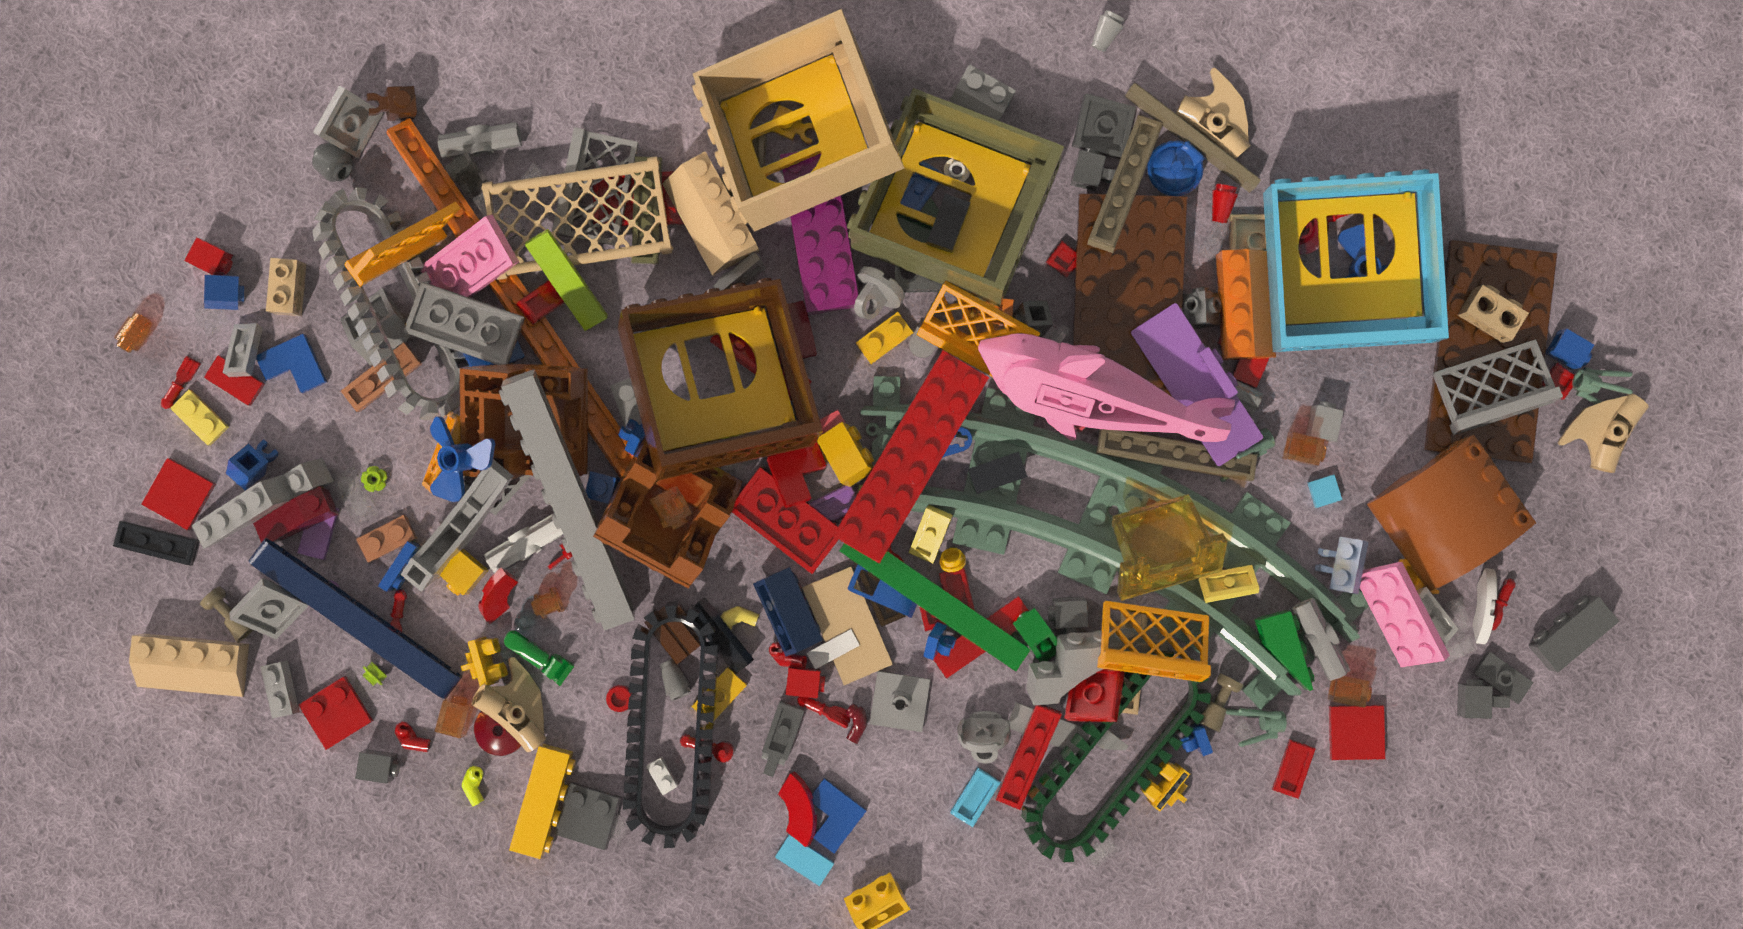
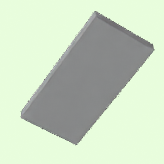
[403,281,525,365]

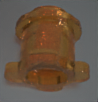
[531,587,565,619]

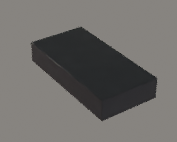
[927,194,971,253]
[968,451,1028,494]

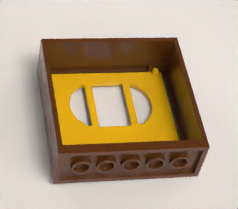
[618,278,823,481]

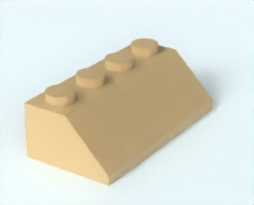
[662,151,760,276]
[129,634,249,697]

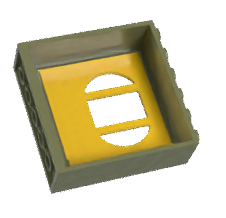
[847,88,1064,307]

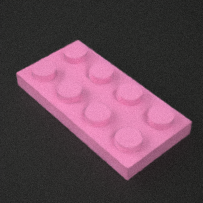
[421,215,519,298]
[1360,562,1450,667]

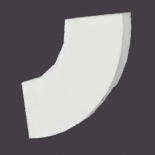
[1472,568,1497,644]

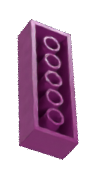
[780,151,858,316]

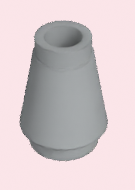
[1091,10,1124,53]
[659,659,691,701]

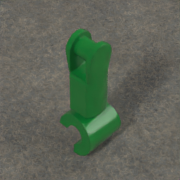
[504,630,574,686]

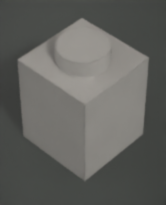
[1305,401,1344,443]

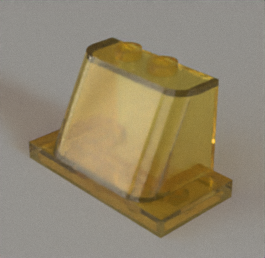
[1112,494,1228,601]

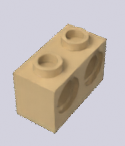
[266,258,306,316]
[1458,285,1529,343]

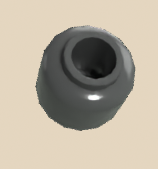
[312,142,353,182]

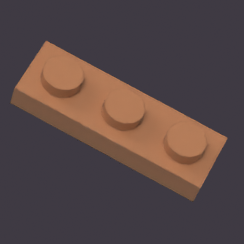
[341,342,422,412]

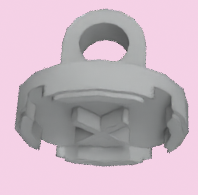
[854,267,905,320]
[957,711,1011,764]

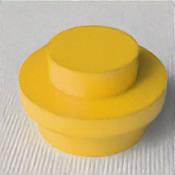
[939,548,966,572]

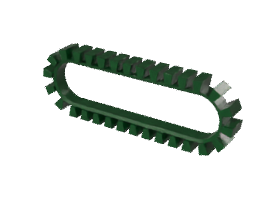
[1021,649,1211,863]

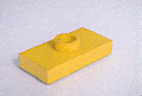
[691,667,747,724]

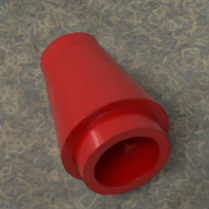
[1212,184,1239,224]

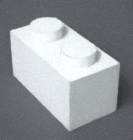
[646,756,679,795]

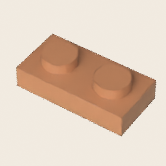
[356,515,417,563]

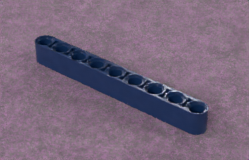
[248,538,462,699]

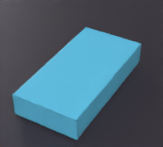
[950,767,1001,827]
[775,834,834,886]

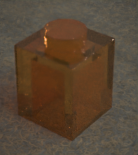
[1327,676,1372,707]
[434,695,474,739]

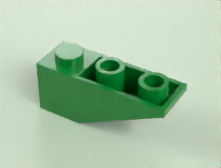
[1254,610,1315,691]

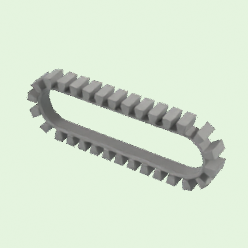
[313,187,469,421]

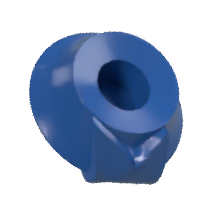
[1147,140,1205,196]

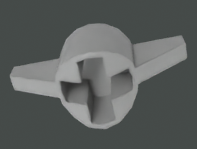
[1092,722,1129,750]

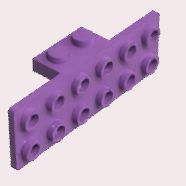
[1131,303,1263,466]

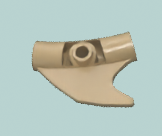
[1176,68,1251,159]
[1558,394,1649,473]
[472,657,546,752]

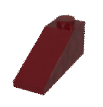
[253,486,339,543]

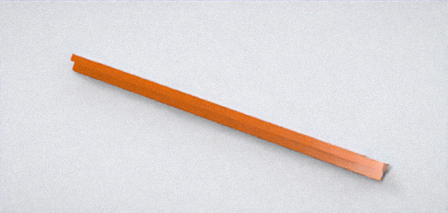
[386,118,634,478]

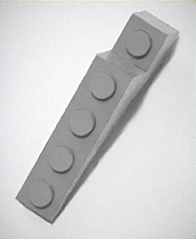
[192,458,334,549]
[401,459,513,592]
[1026,626,1169,705]

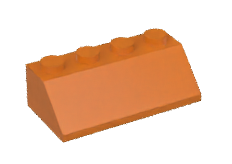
[1216,249,1276,360]

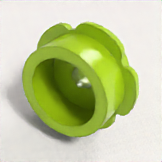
[361,466,387,492]
[362,662,387,686]

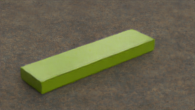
[525,229,608,331]

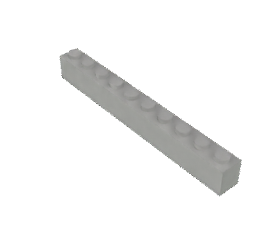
[499,369,635,631]

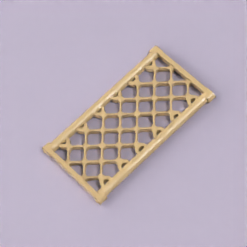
[481,156,673,280]

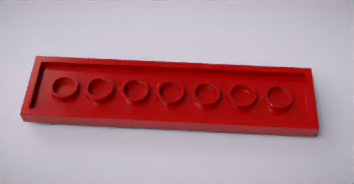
[833,350,989,564]

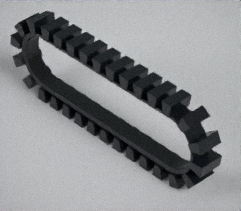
[623,601,719,849]

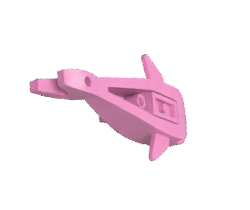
[978,333,1235,442]

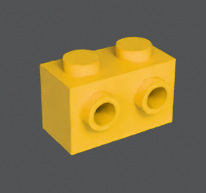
[843,873,911,929]

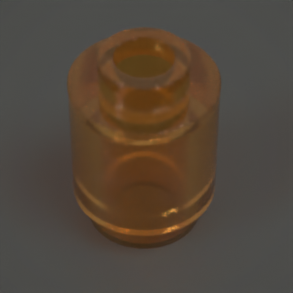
[114,312,154,353]

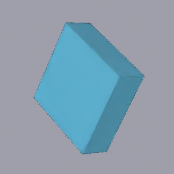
[1307,475,1342,508]

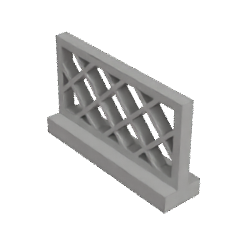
[552,127,639,246]
[1433,340,1563,435]

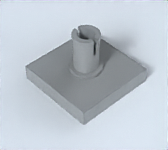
[313,86,383,159]
[229,578,309,639]
[870,671,930,732]

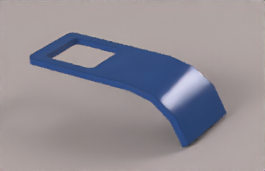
[848,565,917,618]

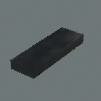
[113,521,199,566]
[686,597,754,674]

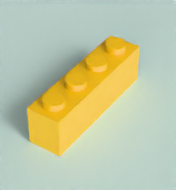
[509,743,576,859]

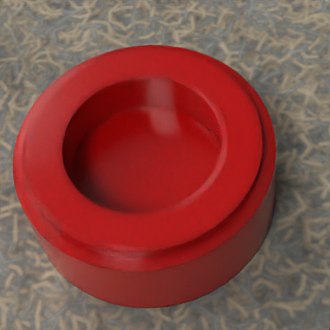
[606,685,633,712]

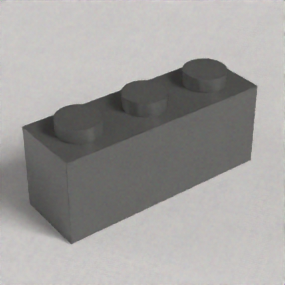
[1529,595,1620,673]

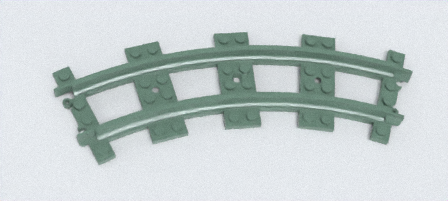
[859,376,1369,710]

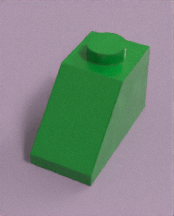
[1013,608,1057,662]

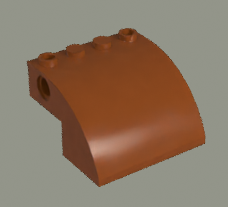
[460,364,588,480]
[1367,434,1536,591]
[593,436,743,589]

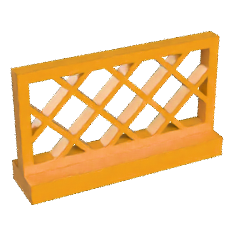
[344,202,460,287]
[916,281,1040,377]
[1097,601,1211,682]

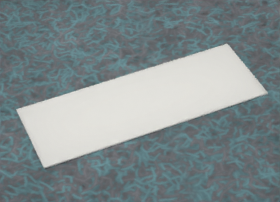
[807,629,860,669]

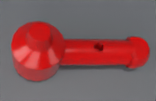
[680,734,735,762]

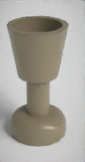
[200,586,254,643]
[1200,673,1244,732]

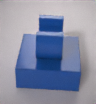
[618,419,645,455]
[923,622,956,660]
[1180,723,1213,756]

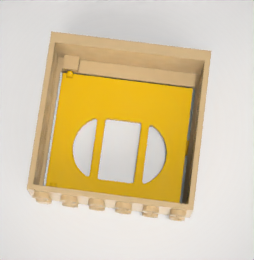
[692,9,904,232]

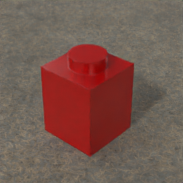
[184,237,233,276]
[786,667,826,698]

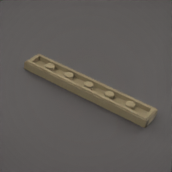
[1124,83,1261,193]
[1087,115,1163,253]
[1096,429,1258,482]

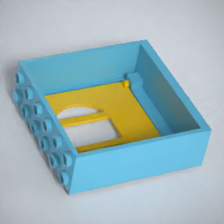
[1263,169,1449,352]

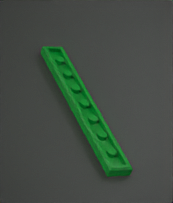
[839,543,1031,672]

